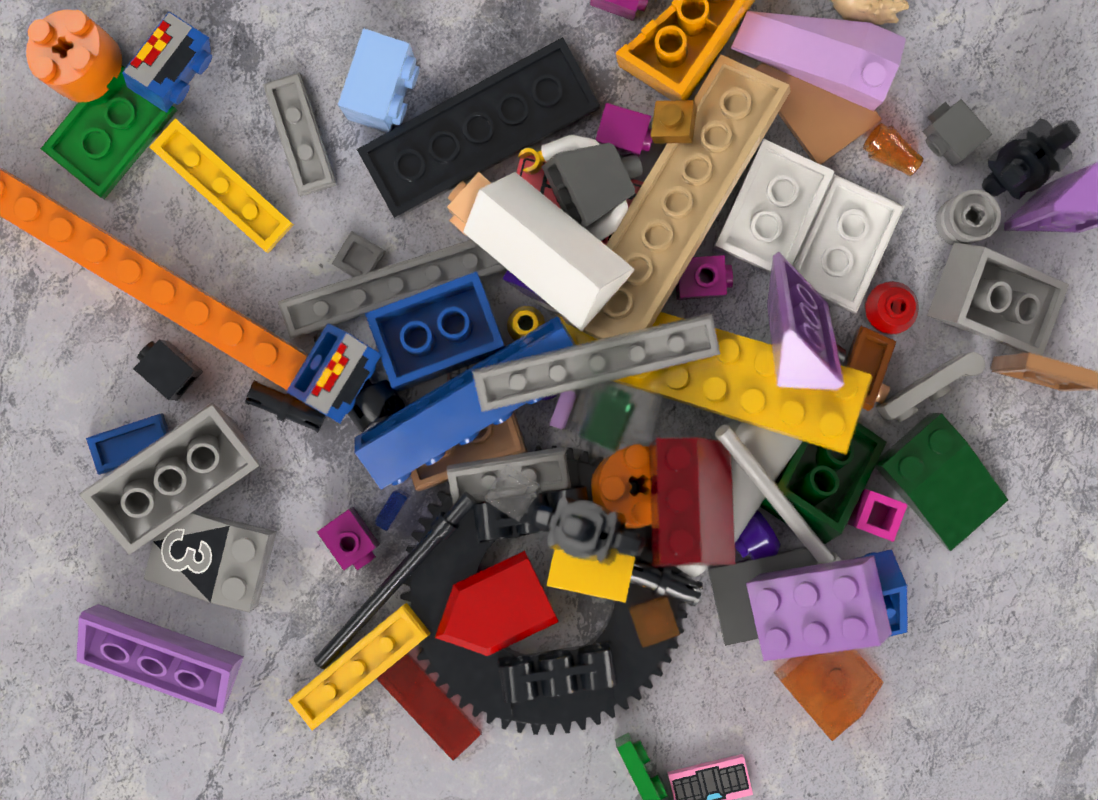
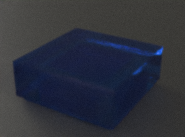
[375,489,411,531]

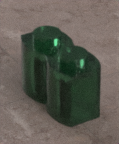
[578,385,637,452]

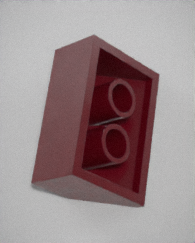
[649,437,736,566]

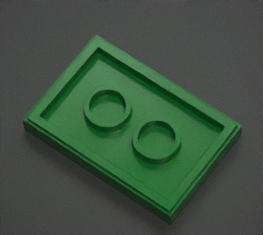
[40,65,177,200]

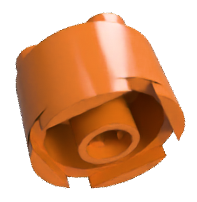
[26,9,122,102]
[591,444,652,529]

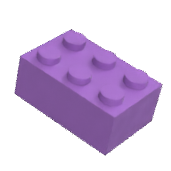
[746,555,892,661]

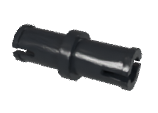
[245,380,326,433]
[630,559,703,607]

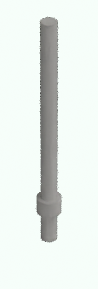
[715,424,842,564]

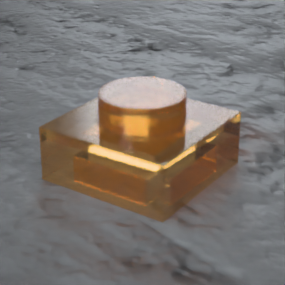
[628,595,680,648]

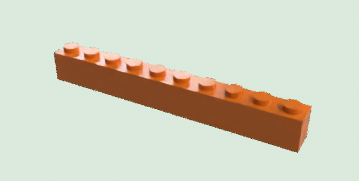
[0,168,309,390]

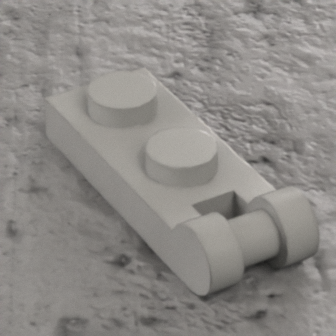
[875,352,985,422]

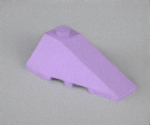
[731,11,906,111]

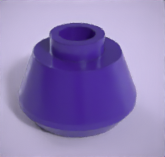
[735,510,781,560]

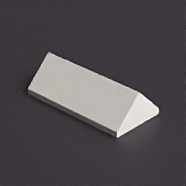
[463,172,635,332]

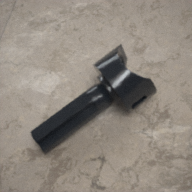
[313,331,405,433]

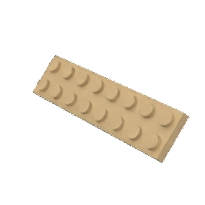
[563,54,790,340]

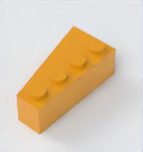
[615,0,755,100]

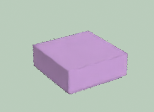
[549,391,577,430]

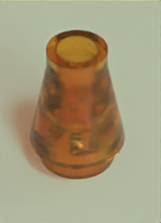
[863,123,924,177]

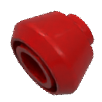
[865,281,919,334]

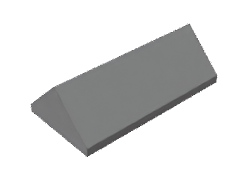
[79,403,259,555]

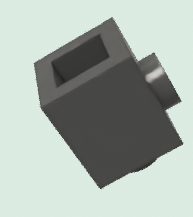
[922,99,992,166]

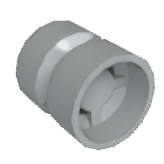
[936,190,1001,245]

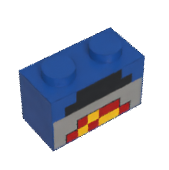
[122,12,212,113]
[286,323,382,423]

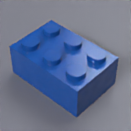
[365,271,506,392]

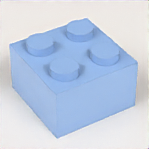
[338,28,420,133]

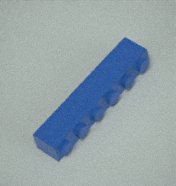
[354,316,576,489]

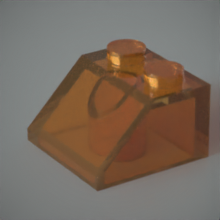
[774,649,884,741]

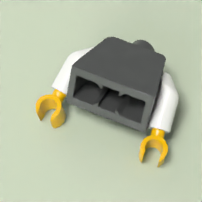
[518,135,643,241]

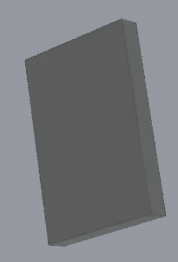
[708,547,818,646]

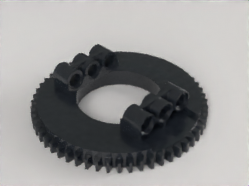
[400,445,688,735]

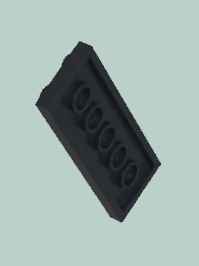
[357,37,600,220]

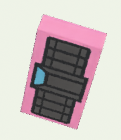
[667,754,753,800]

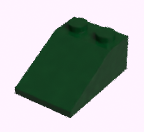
[875,413,1008,551]
[760,422,887,544]

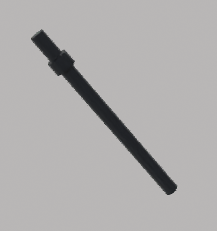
[314,492,477,669]

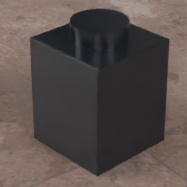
[133,339,203,401]

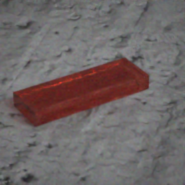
[376,653,482,761]

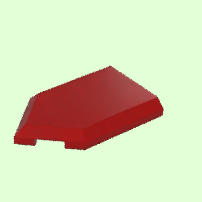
[435,550,559,656]

